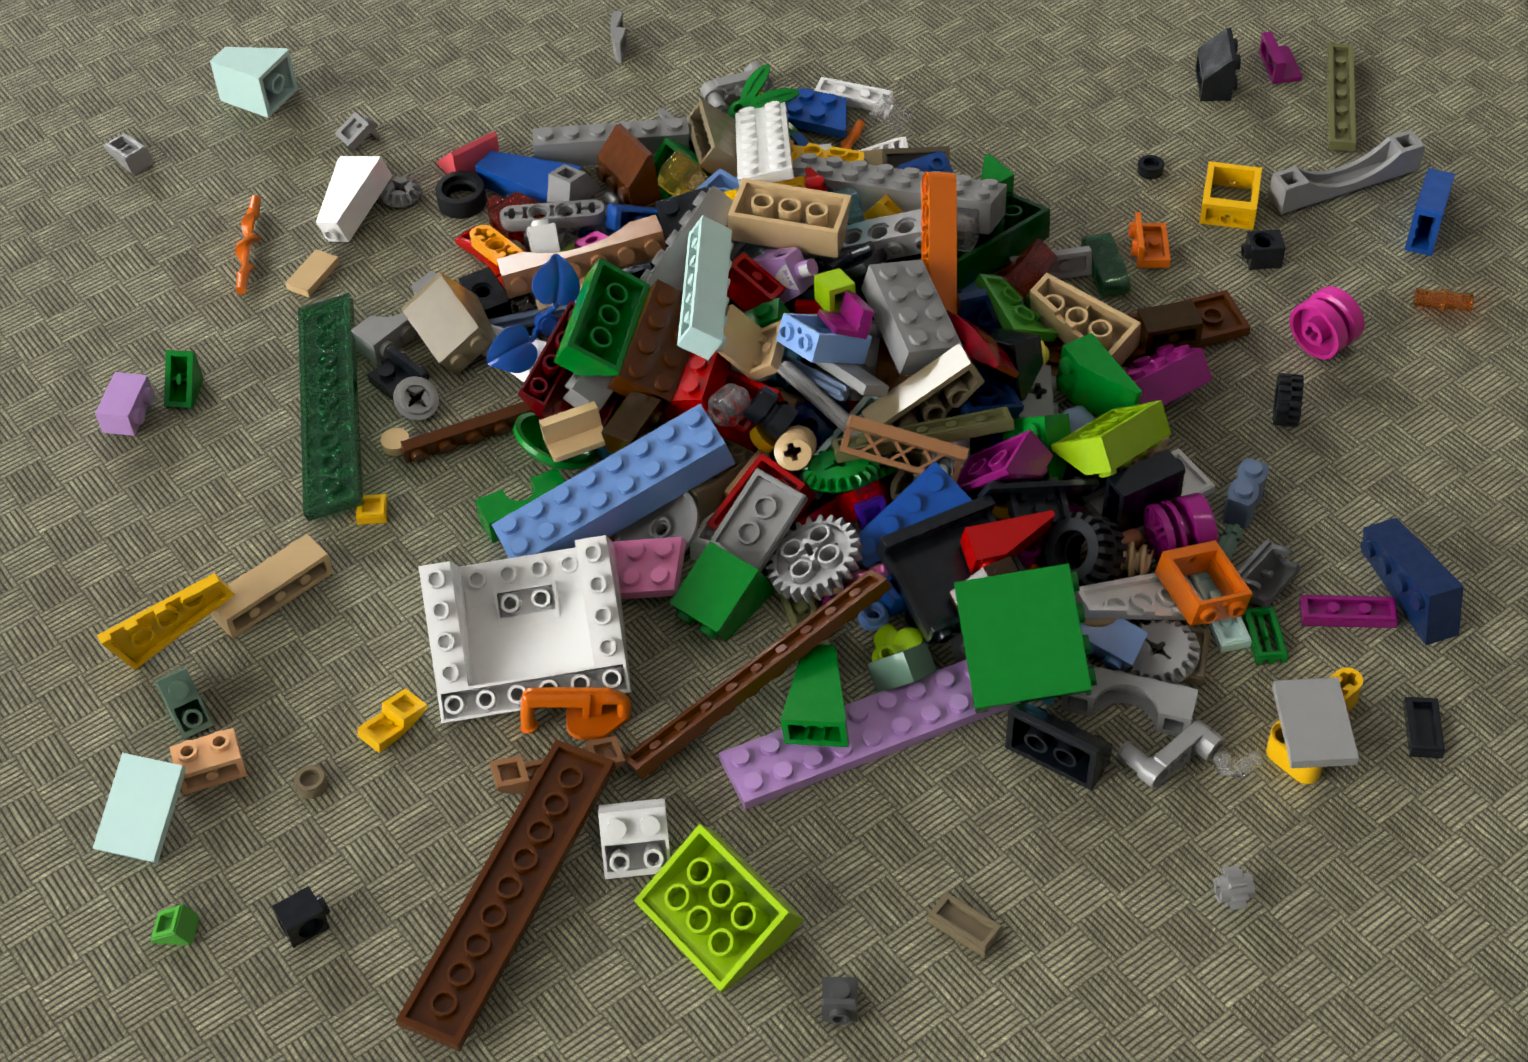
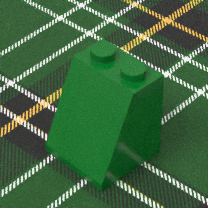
[669,542,776,641]

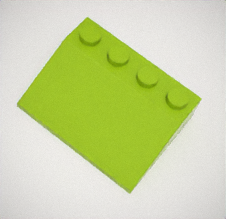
[633,824,804,992]

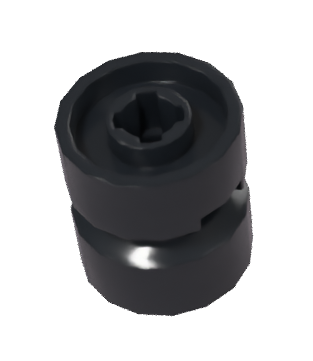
[742,385,799,441]

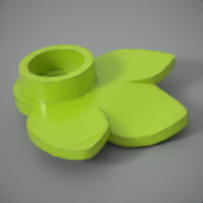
[872,623,924,662]

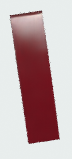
[946,310,1019,378]

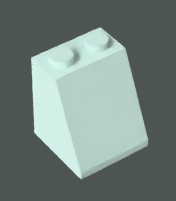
[210,47,298,118]

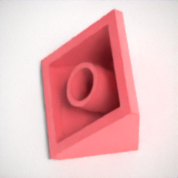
[436,131,500,174]

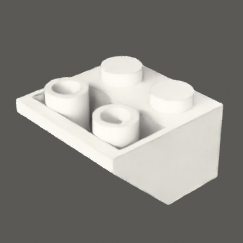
[598,798,671,879]

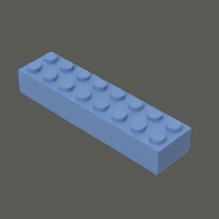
[492,403,736,558]

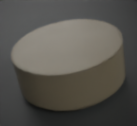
[294,765,328,799]

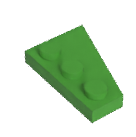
[975,273,1059,342]

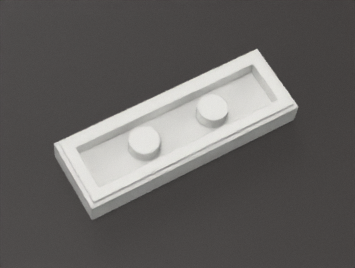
[814,77,893,114]

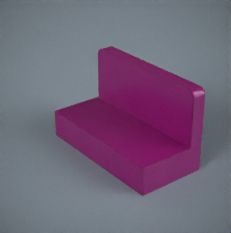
[1259,31,1302,84]
[817,291,875,339]

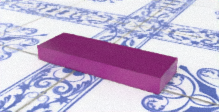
[1299,595,1399,628]

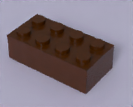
[607,279,690,408]

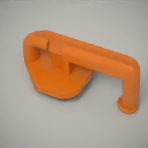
[520,687,632,740]

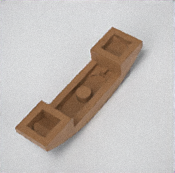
[490,735,625,794]

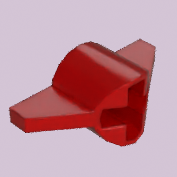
[805,167,828,191]

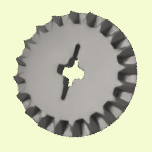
[1124,617,1200,684]

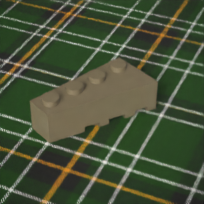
[861,343,985,456]

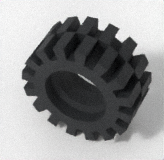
[1273,373,1304,427]

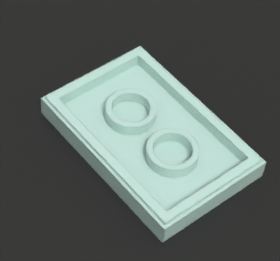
[93,753,187,864]

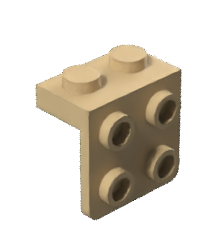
[717,304,785,381]

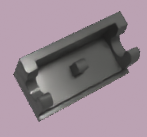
[1237,540,1301,608]

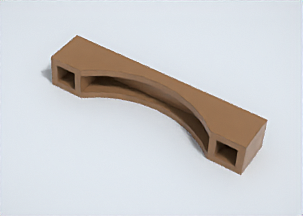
[497,215,667,299]

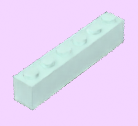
[677,215,733,360]

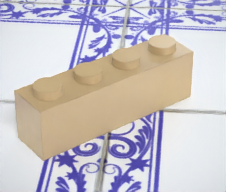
[211,534,333,639]

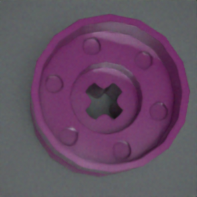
[1143,493,1218,563]

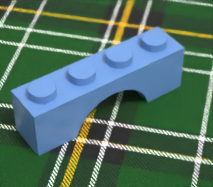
[1080,617,1148,672]

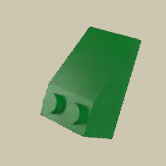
[1056,333,1142,416]

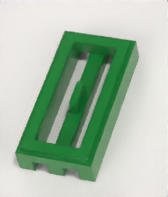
[1242,606,1289,665]

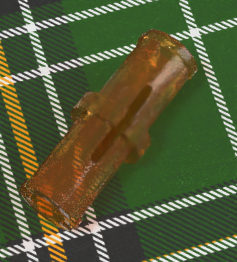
[1413,288,1474,311]

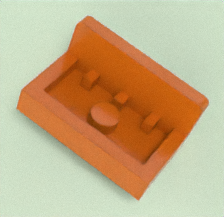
[1128,212,1171,268]

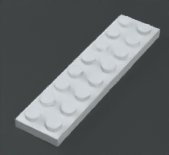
[735,101,794,186]

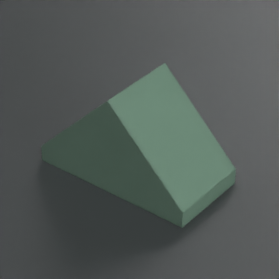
[867,642,937,693]

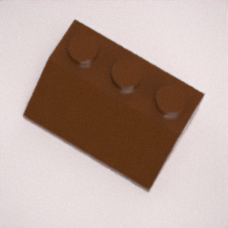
[596,123,661,207]

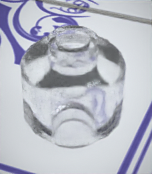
[708,383,752,427]

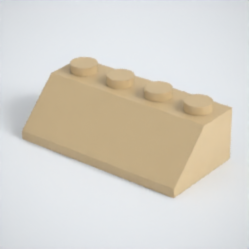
[728,178,852,258]

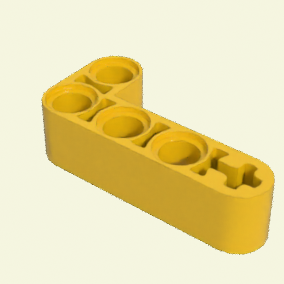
[1266,667,1364,784]

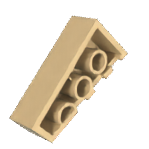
[1030,273,1141,366]

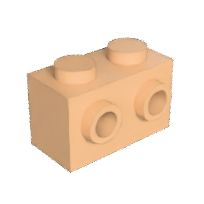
[169,728,248,795]

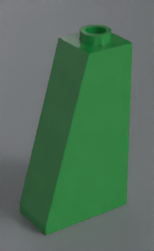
[780,644,850,747]

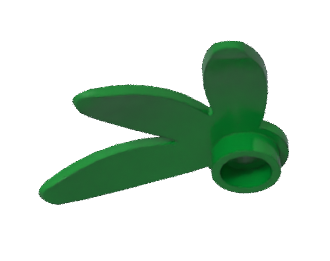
[728,65,800,137]

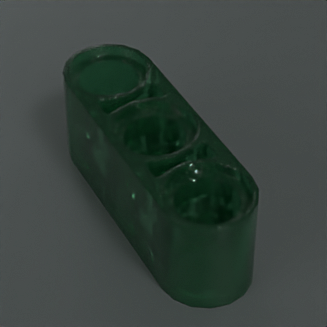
[1081,232,1131,298]

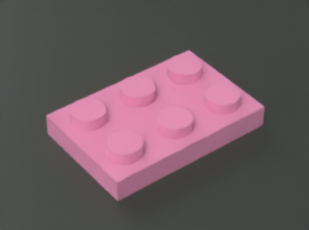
[613,536,686,599]

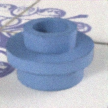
[858,602,889,631]

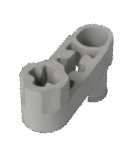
[701,61,773,114]
[1116,719,1226,789]

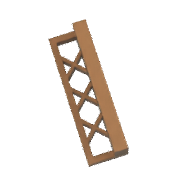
[839,414,969,483]

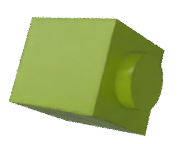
[814,268,856,313]

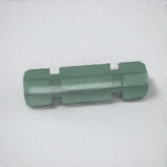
[1218,524,1243,560]

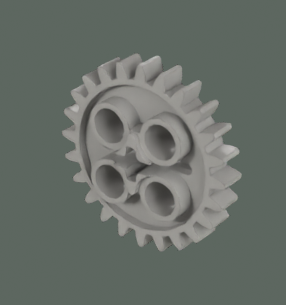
[765,514,863,603]

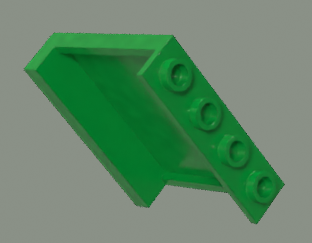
[954,563,1097,713]

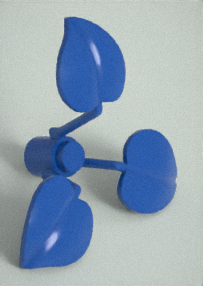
[487,253,580,373]

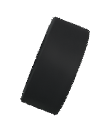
[435,171,487,219]

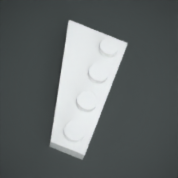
[1074,573,1203,620]

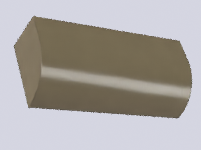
[687,99,737,177]

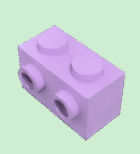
[95,372,155,436]

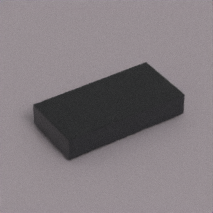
[1403,697,1445,758]

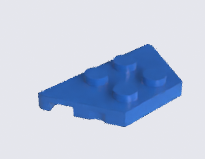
[785,88,847,139]

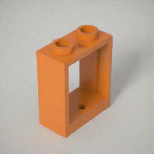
[1154,540,1253,626]

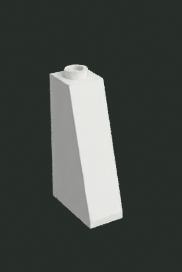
[316,156,393,242]

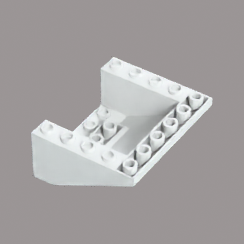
[418,535,632,724]

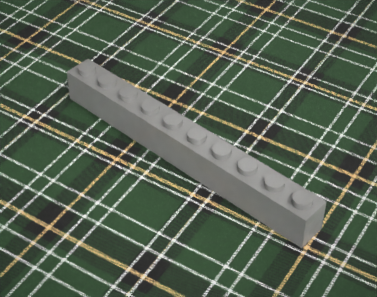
[563,185,733,411]

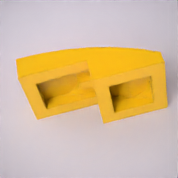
[357,688,427,753]

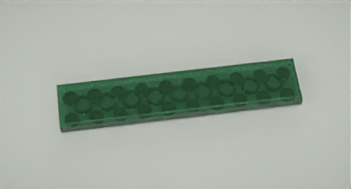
[298,292,363,521]

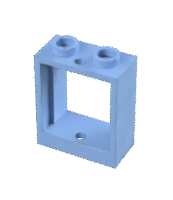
[776,313,872,364]

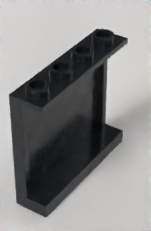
[877,494,1025,645]

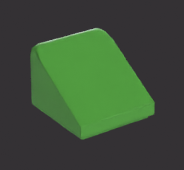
[150,904,199,945]

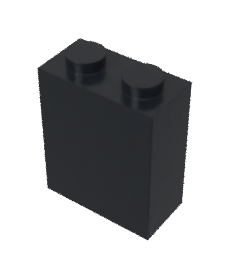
[1102,449,1185,532]

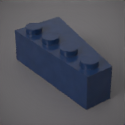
[1360,518,1464,646]

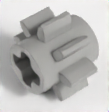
[1214,865,1255,910]

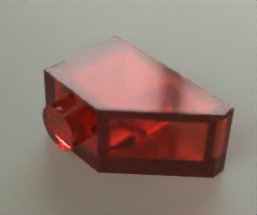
[1000,237,1058,297]

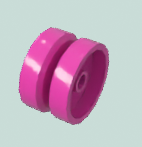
[1289,286,1365,360]

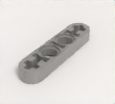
[500,199,606,232]

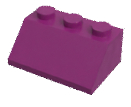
[957,429,1053,500]

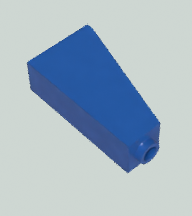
[475,151,582,204]
[1405,168,1455,256]

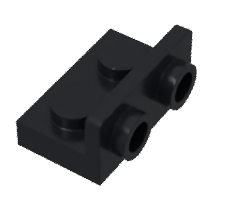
[367,346,430,407]

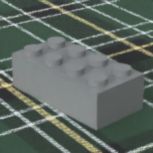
[861,259,963,375]

